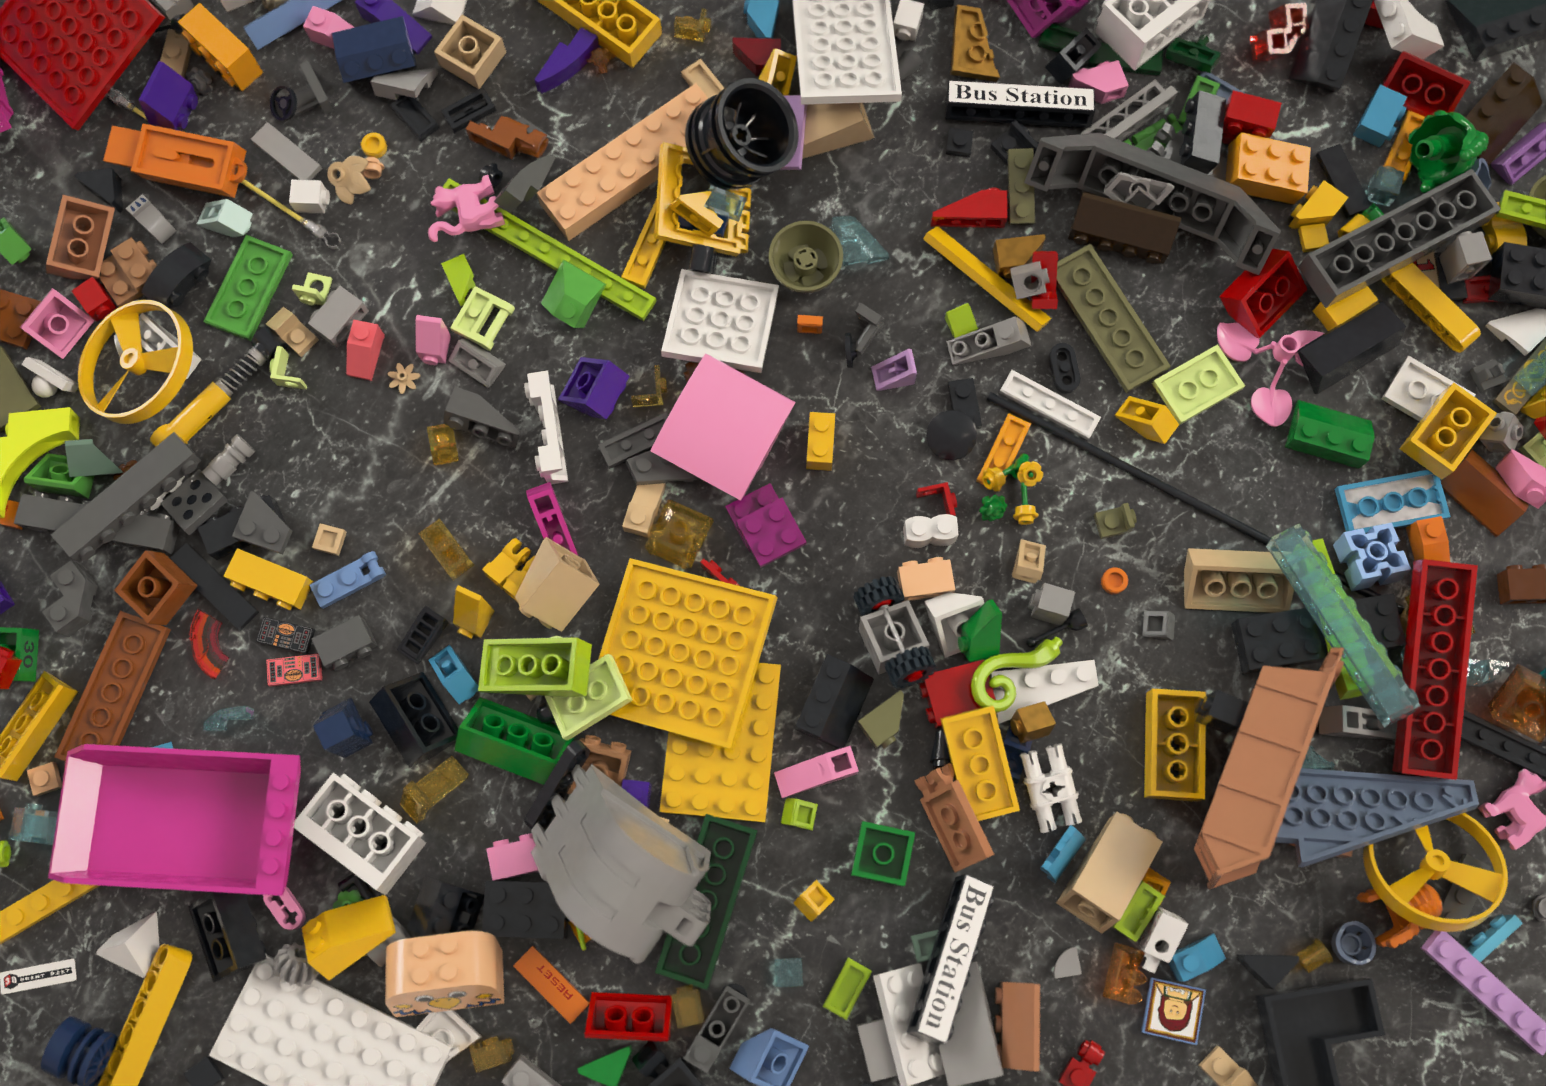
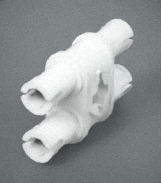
[1020,743,1082,833]

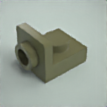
[1094,503,1137,539]

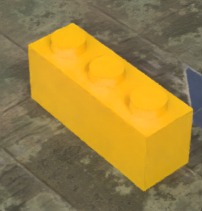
[224,548,314,611]

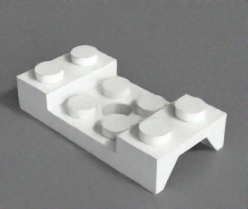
[524,370,568,484]

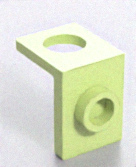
[292,273,332,306]
[269,346,307,389]

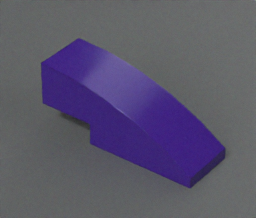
[534,27,600,94]

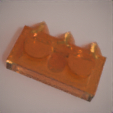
[1102,943,1147,1005]

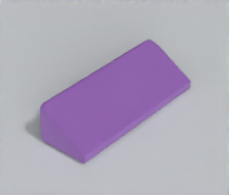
[1491,122,1546,185]

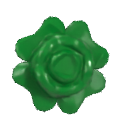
[979,494,1007,522]

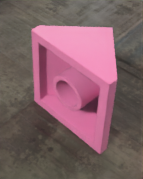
[20,288,95,359]

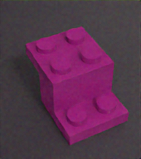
[1007,0,1091,38]
[725,483,807,568]

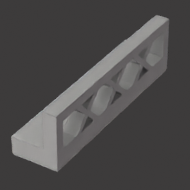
[1081,79,1178,141]

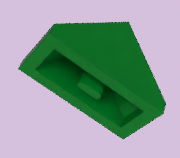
[577,1044,633,1086]

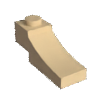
[622,483,666,538]

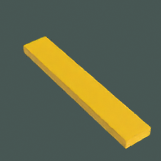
[923,226,1051,332]

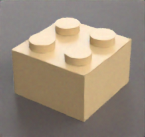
[434,15,506,89]

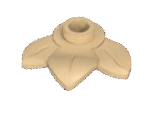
[327,156,371,204]

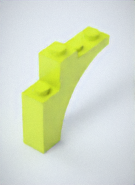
[0,407,80,518]

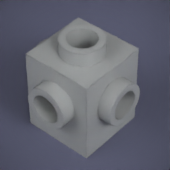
[1479,412,1524,453]

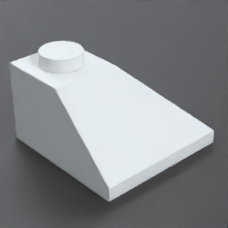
[924,592,984,658]

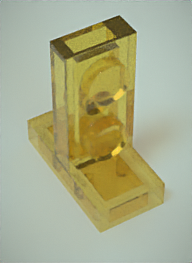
[400,756,469,824]

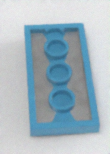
[1335,470,1451,534]

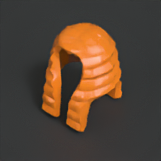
[1356,883,1443,948]

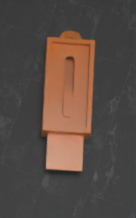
[103,124,248,198]

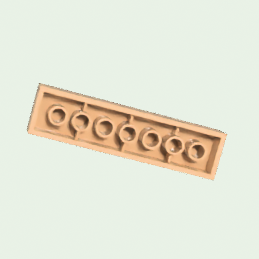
[537,83,708,241]

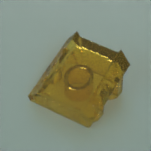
[645,499,714,570]

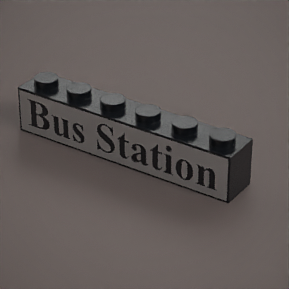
[945,80,1095,128]
[906,874,995,1045]

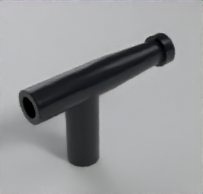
[338,873,374,900]

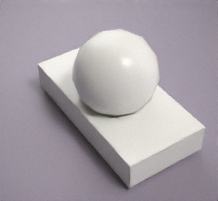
[22,357,79,398]

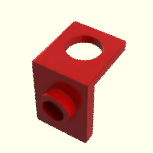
[916,482,957,516]

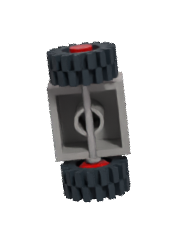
[853,576,937,689]

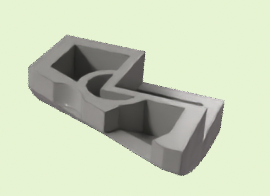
[370,68,438,100]

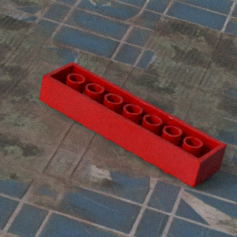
[1393,559,1478,780]

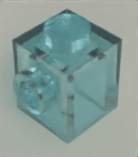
[1366,166,1404,207]

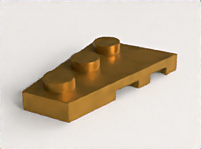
[951,5,1000,82]

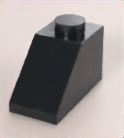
[1045,27,1102,85]

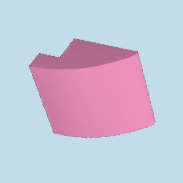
[650,354,796,501]

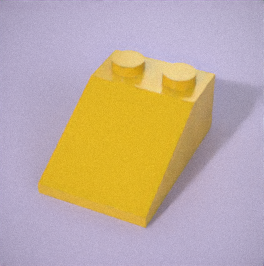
[302,895,396,980]

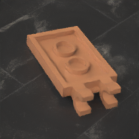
[915,763,994,872]

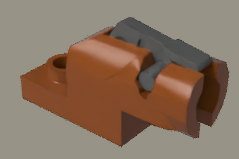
[466,116,548,160]

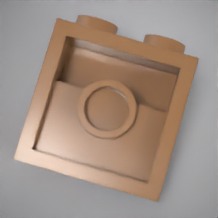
[99,237,157,307]
[567,735,632,794]

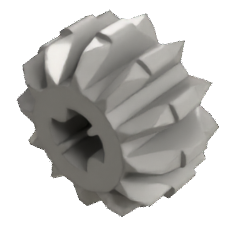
[273,942,319,987]

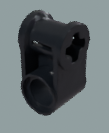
[689,244,718,274]

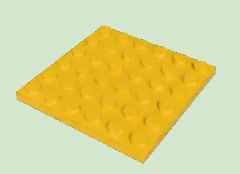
[599,558,778,750]

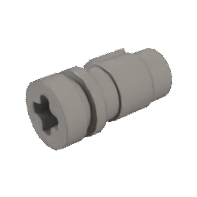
[202,434,256,486]

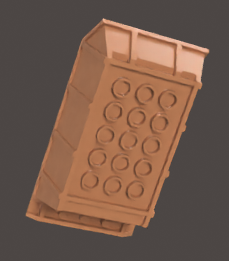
[1194,647,1344,890]

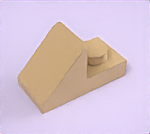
[266,307,319,357]
[1012,539,1046,583]
[1198,1046,1257,1086]

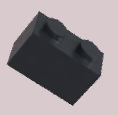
[1195,690,1249,734]

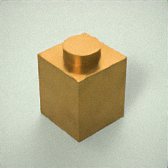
[1010,701,1056,743]

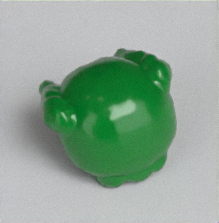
[1408,110,1489,193]

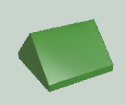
[24,453,95,499]

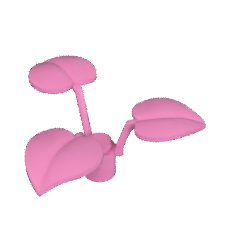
[1217,323,1325,427]

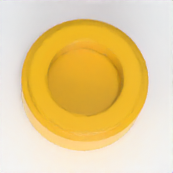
[361,133,387,158]

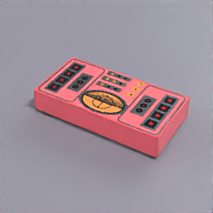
[266,654,322,687]

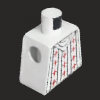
[1139,907,1188,973]

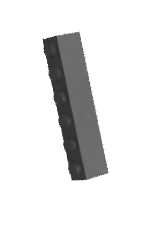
[51,432,202,563]
[14,492,180,555]

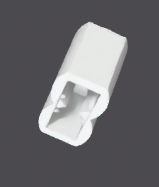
[903,514,959,548]

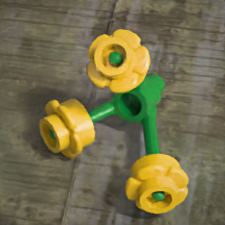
[982,453,1043,525]

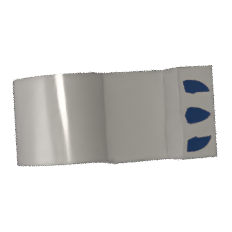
[126,194,176,244]

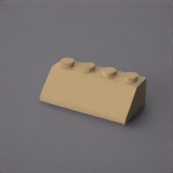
[1184,548,1299,613]

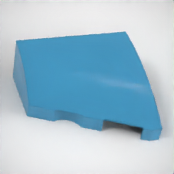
[1040,825,1086,883]

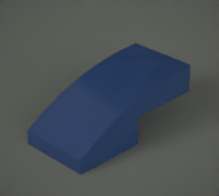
[1003,724,1033,784]

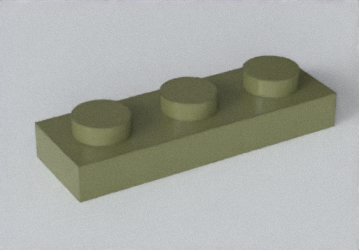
[1007,148,1035,225]

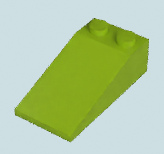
[478,637,592,697]

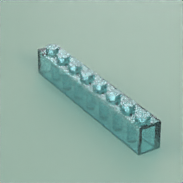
[1266,524,1420,728]

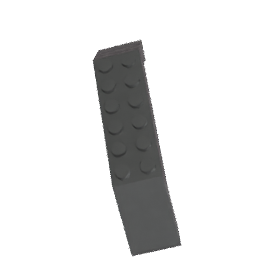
[1024,133,1281,275]

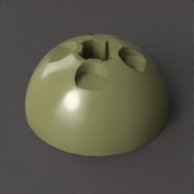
[769,221,843,293]

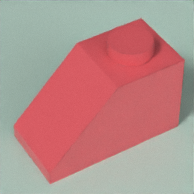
[346,320,385,381]

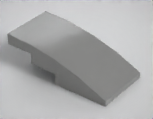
[924,961,1004,1086]

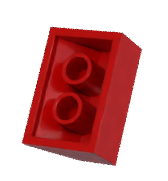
[1219,249,1307,338]

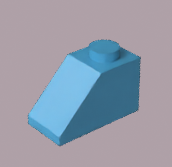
[743,0,780,39]
[429,644,479,704]
[1168,934,1226,982]

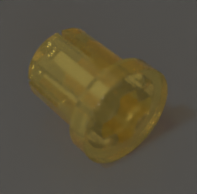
[1295,938,1333,973]

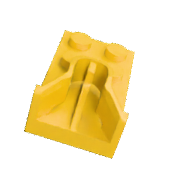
[941,705,1020,821]

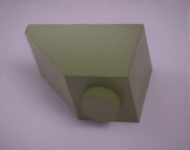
[857,690,904,749]

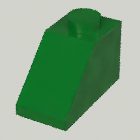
[958,599,1002,662]

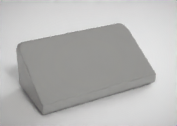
[448,338,506,388]

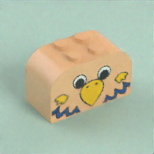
[385,931,504,1017]

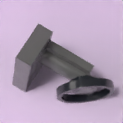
[270,60,334,121]
[845,303,885,368]

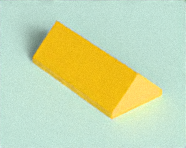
[0,671,78,781]

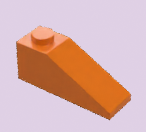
[1406,516,1450,562]

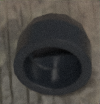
[536,701,555,724]

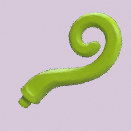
[971,637,1063,712]

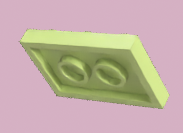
[1152,344,1245,425]
[545,654,632,740]

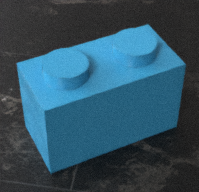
[1353,84,1407,148]

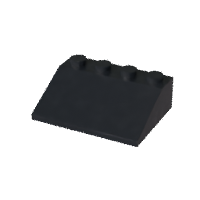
[1445,0,1546,62]

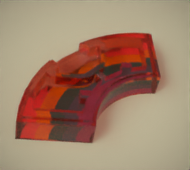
[189,609,229,680]

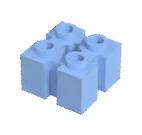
[1333,523,1411,591]

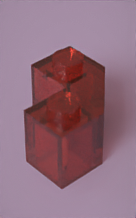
[1250,3,1308,61]

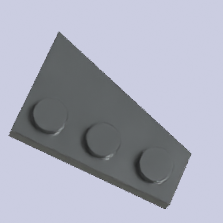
[626,451,701,485]

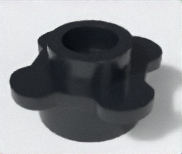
[479,163,503,190]

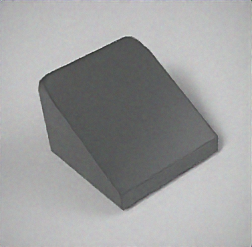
[1142,611,1175,640]

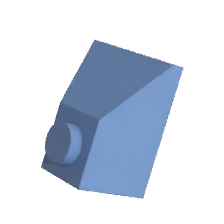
[729,1028,809,1086]

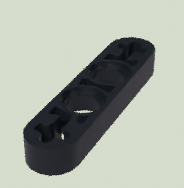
[524,740,590,830]

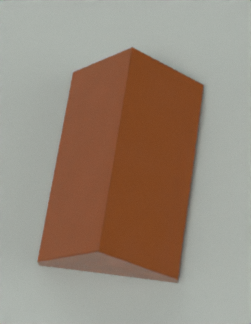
[1441,449,1529,537]

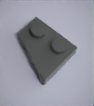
[232,491,293,555]

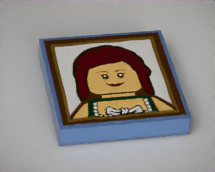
[1141,977,1206,1045]

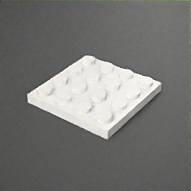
[661,269,779,373]

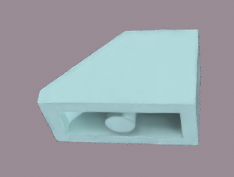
[197,199,253,237]

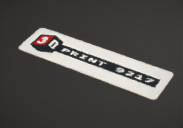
[0,959,77,994]

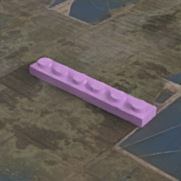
[1421,931,1546,1056]

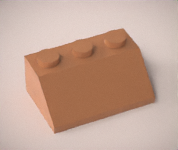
[46,195,115,279]
[994,981,1040,1071]

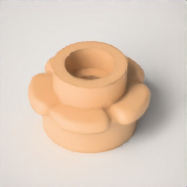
[361,157,384,179]

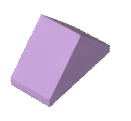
[871,349,917,391]

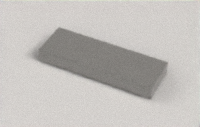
[251,122,322,180]

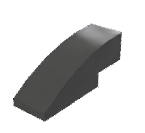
[494,154,556,213]

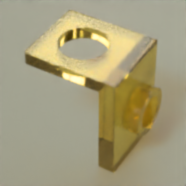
[631,365,667,407]

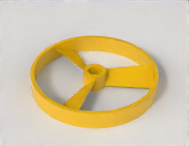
[78,300,193,424]
[1363,813,1508,932]

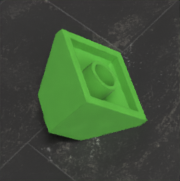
[541,260,606,328]

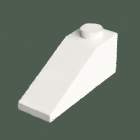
[139,313,202,379]

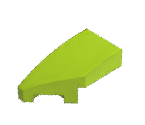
[441,254,475,306]

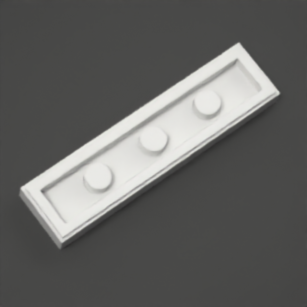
[999,370,1101,440]

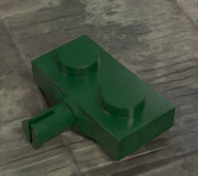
[1165,34,1221,73]

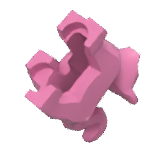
[428,175,505,242]
[1478,769,1546,850]

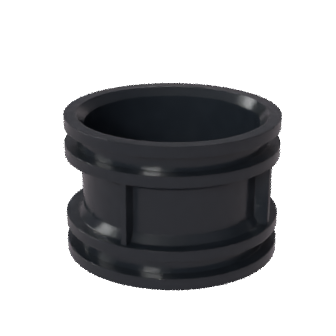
[685,78,799,190]

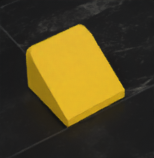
[793,880,835,922]

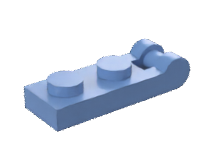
[310,551,386,609]

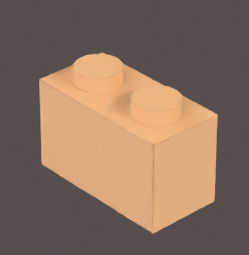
[897,557,955,602]

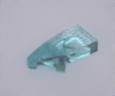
[1466,658,1509,687]
[203,706,254,731]

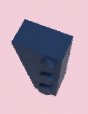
[313,698,373,758]

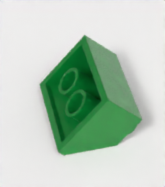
[1285,400,1375,469]

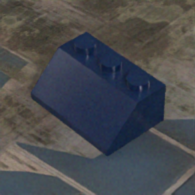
[332,16,417,83]

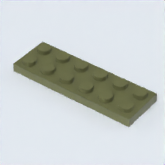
[1056,244,1171,393]

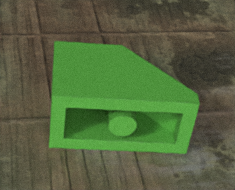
[0,217,31,265]

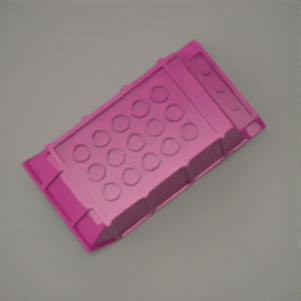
[48,744,301,896]

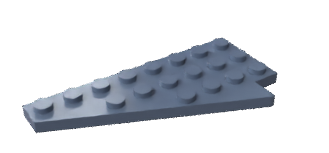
[1275,768,1479,867]

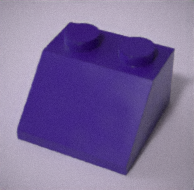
[139,61,198,131]
[558,357,630,420]

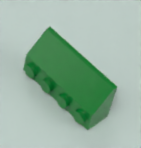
[454,697,576,785]

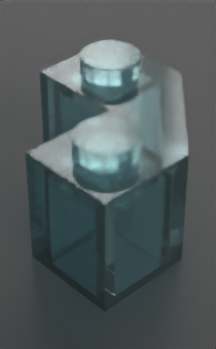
[8,803,58,845]

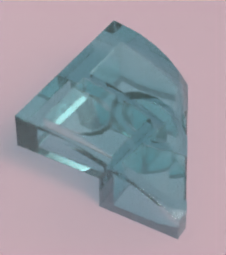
[831,216,889,266]

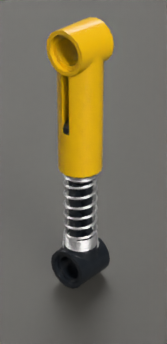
[150,327,288,447]

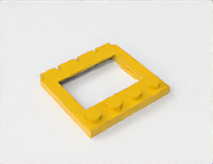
[654,142,752,257]

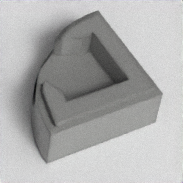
[1053,947,1082,979]

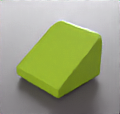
[944,303,978,338]
[781,798,818,830]

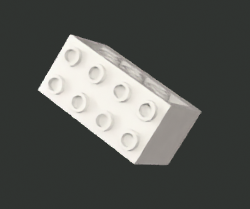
[1095,0,1210,71]
[294,773,426,895]

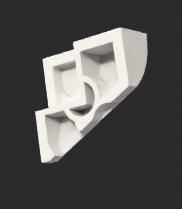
[1485,308,1546,356]

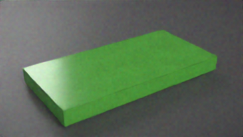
[203,235,293,341]

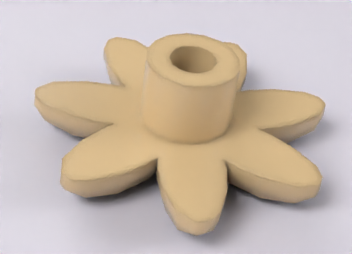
[388,363,420,394]

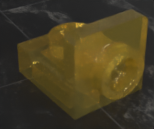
[674,8,711,42]
[427,424,459,465]

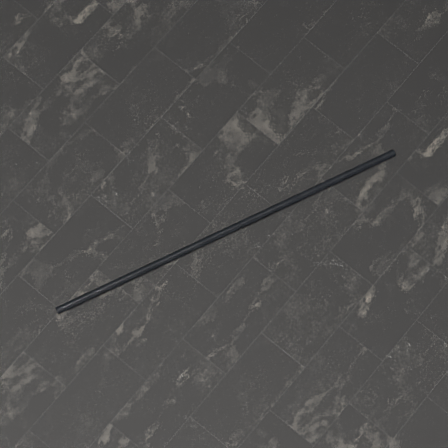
[987,392,1405,615]

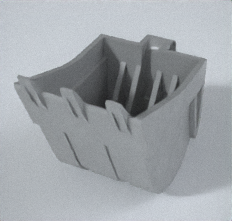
[531,764,711,963]

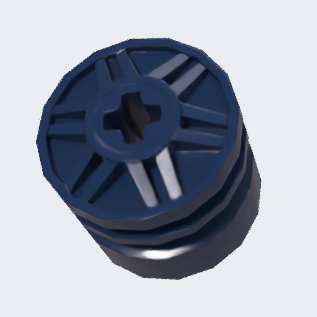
[41,1016,117,1086]

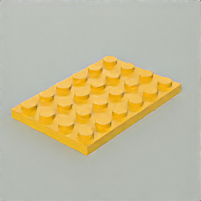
[659,663,781,823]

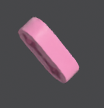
[263,886,306,930]

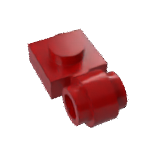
[1058,1039,1105,1086]

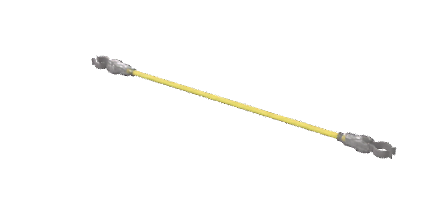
[105,87,344,251]

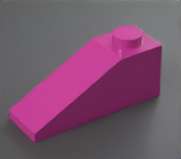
[526,482,578,555]

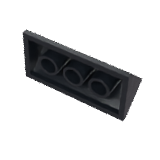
[1298,301,1406,394]

